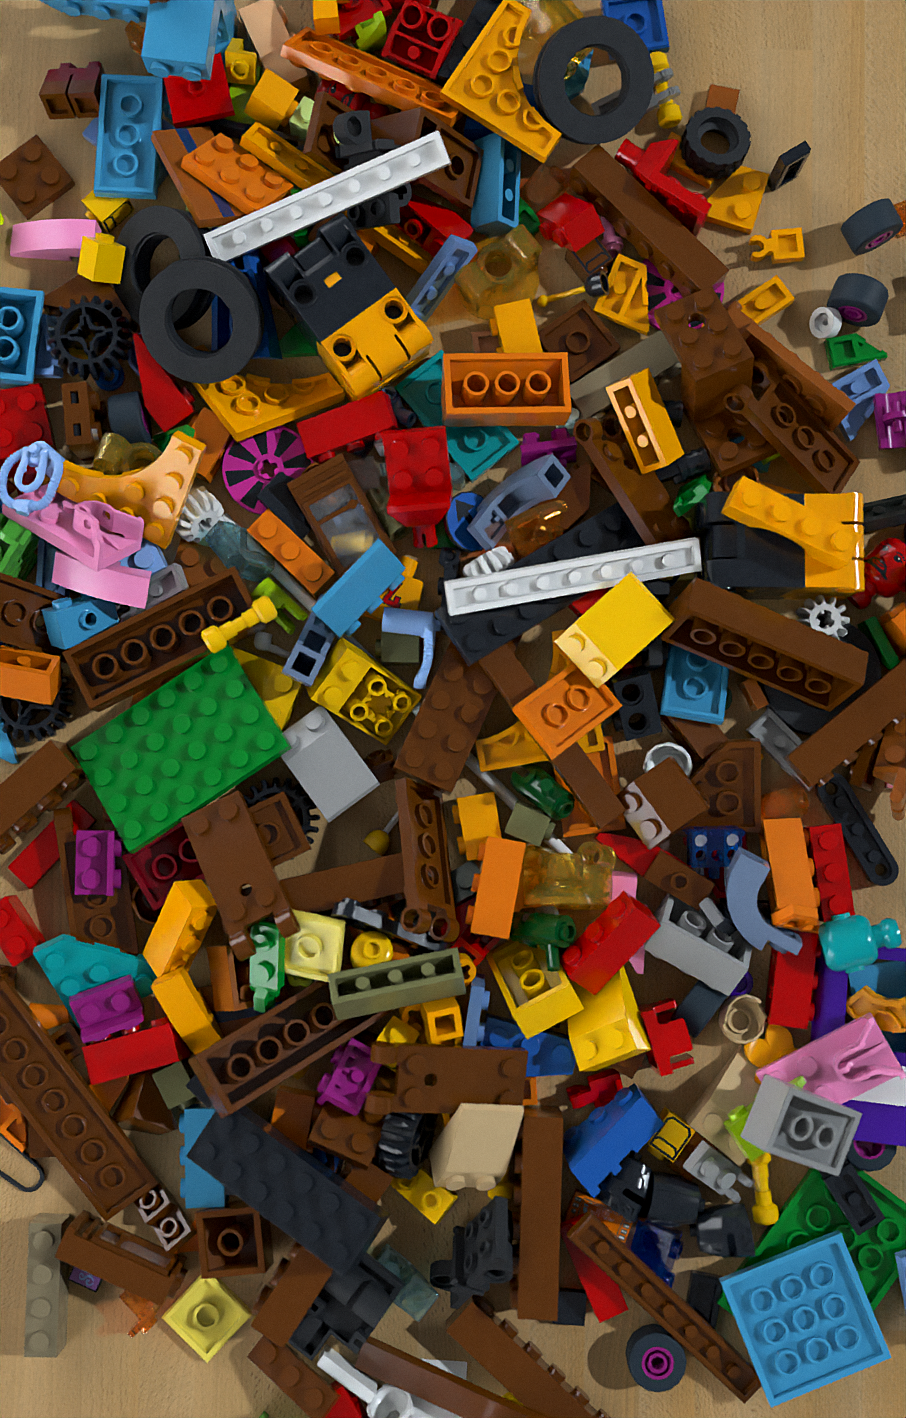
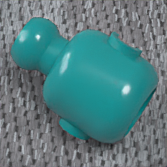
[818,912,902,974]

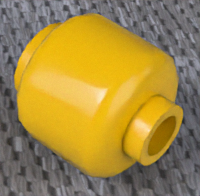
[350,931,393,969]

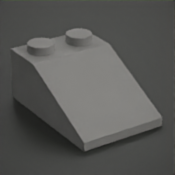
[281,705,380,822]
[741,1074,862,1176]

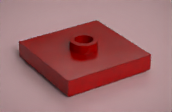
[164,53,235,128]

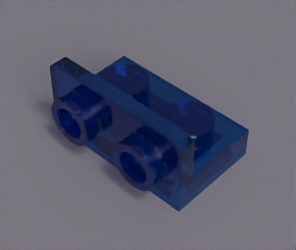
[630,1220,684,1288]

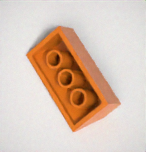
[441,352,572,427]

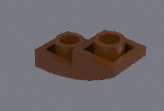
[134,1179,197,1254]

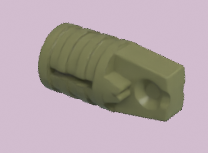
[365,487,412,542]

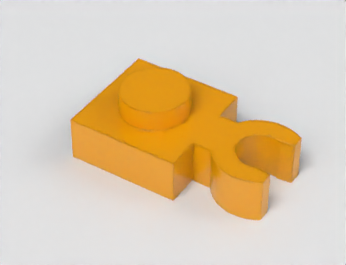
[748,227,805,264]

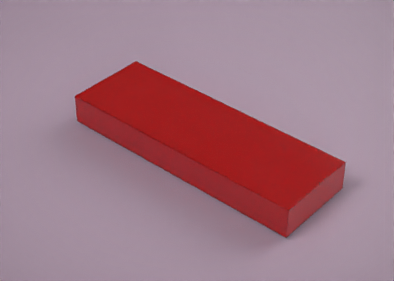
[7,799,98,889]

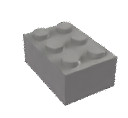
[644,893,753,996]

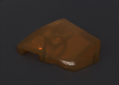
[504,500,568,561]

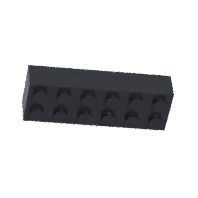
[186,1105,391,1277]

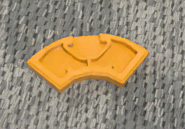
[846,985,906,1033]

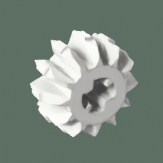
[175,489,224,543]
[462,546,515,578]
[796,595,850,640]

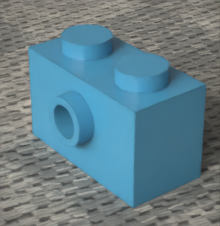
[42,593,119,650]

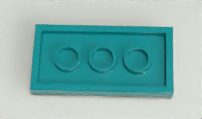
[394,349,519,483]

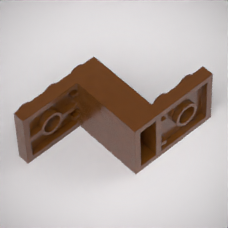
[303,91,484,210]
[654,286,778,478]

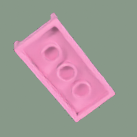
[2,484,144,572]
[756,1012,906,1104]

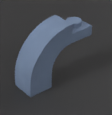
[466,453,571,551]
[281,594,336,687]
[725,846,803,955]

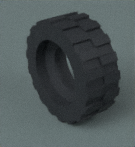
[680,106,751,179]

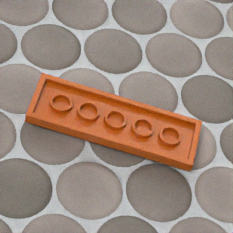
[280,26,464,127]

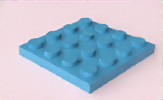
[719,1230,892,1407]

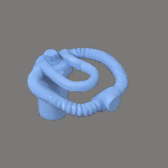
[0,441,66,516]
[382,607,441,689]

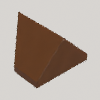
[112,1070,179,1135]

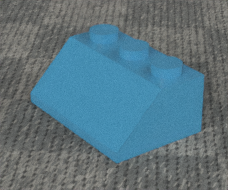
[0,287,45,389]
[311,538,406,638]

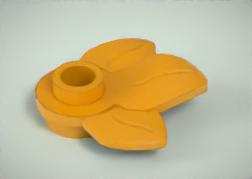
[743,1023,797,1085]

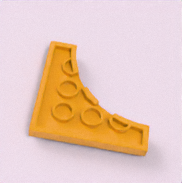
[440,0,562,164]
[191,345,345,442]
[55,430,207,549]
[475,629,605,773]

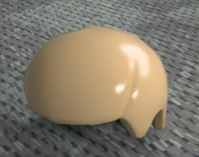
[718,994,768,1044]

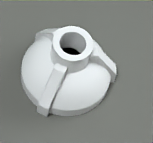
[367,1383,415,1418]

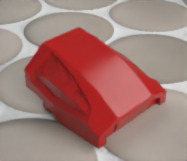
[381,0,464,81]

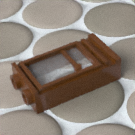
[287,453,397,578]
[54,1210,188,1307]

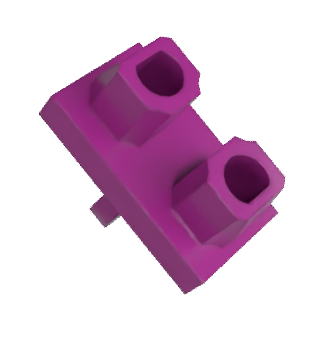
[873,391,906,450]
[520,428,577,468]

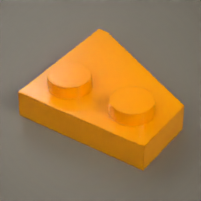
[706,165,770,235]
[593,253,649,336]

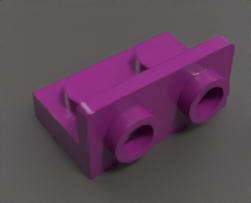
[75,830,122,896]
[69,974,145,1043]
[316,1038,381,1116]

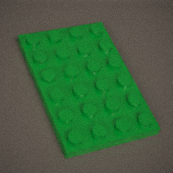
[71,644,292,854]
[716,1166,906,1315]

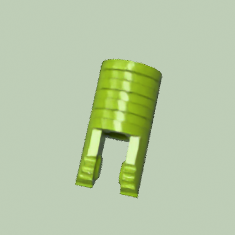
[251,577,308,635]

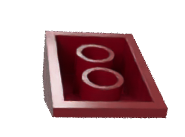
[122,822,206,911]

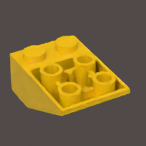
[305,637,422,745]

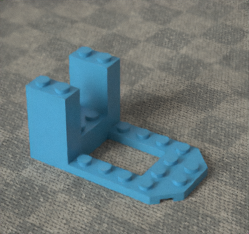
[39,0,239,120]

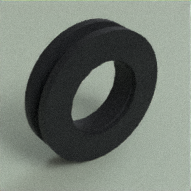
[533,16,654,145]
[114,205,215,330]
[139,256,265,384]
[757,616,882,736]

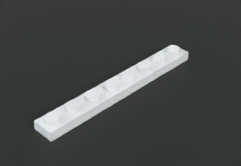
[203,131,451,262]
[444,537,702,616]

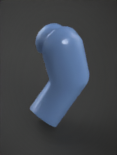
[382,386,416,427]

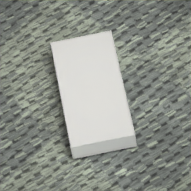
[317,1344,378,1404]

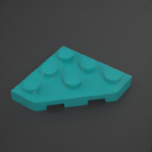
[33,934,157,1028]

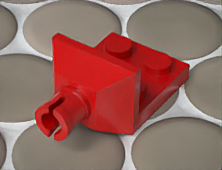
[614,138,712,238]
[0,383,57,496]
[382,425,453,548]

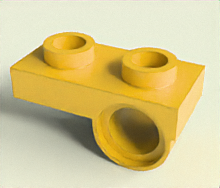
[390,1168,458,1225]

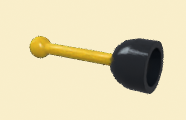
[537,271,609,307]

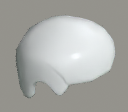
[643,742,693,778]

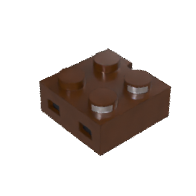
[61,381,110,461]

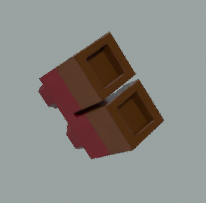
[39,61,106,119]

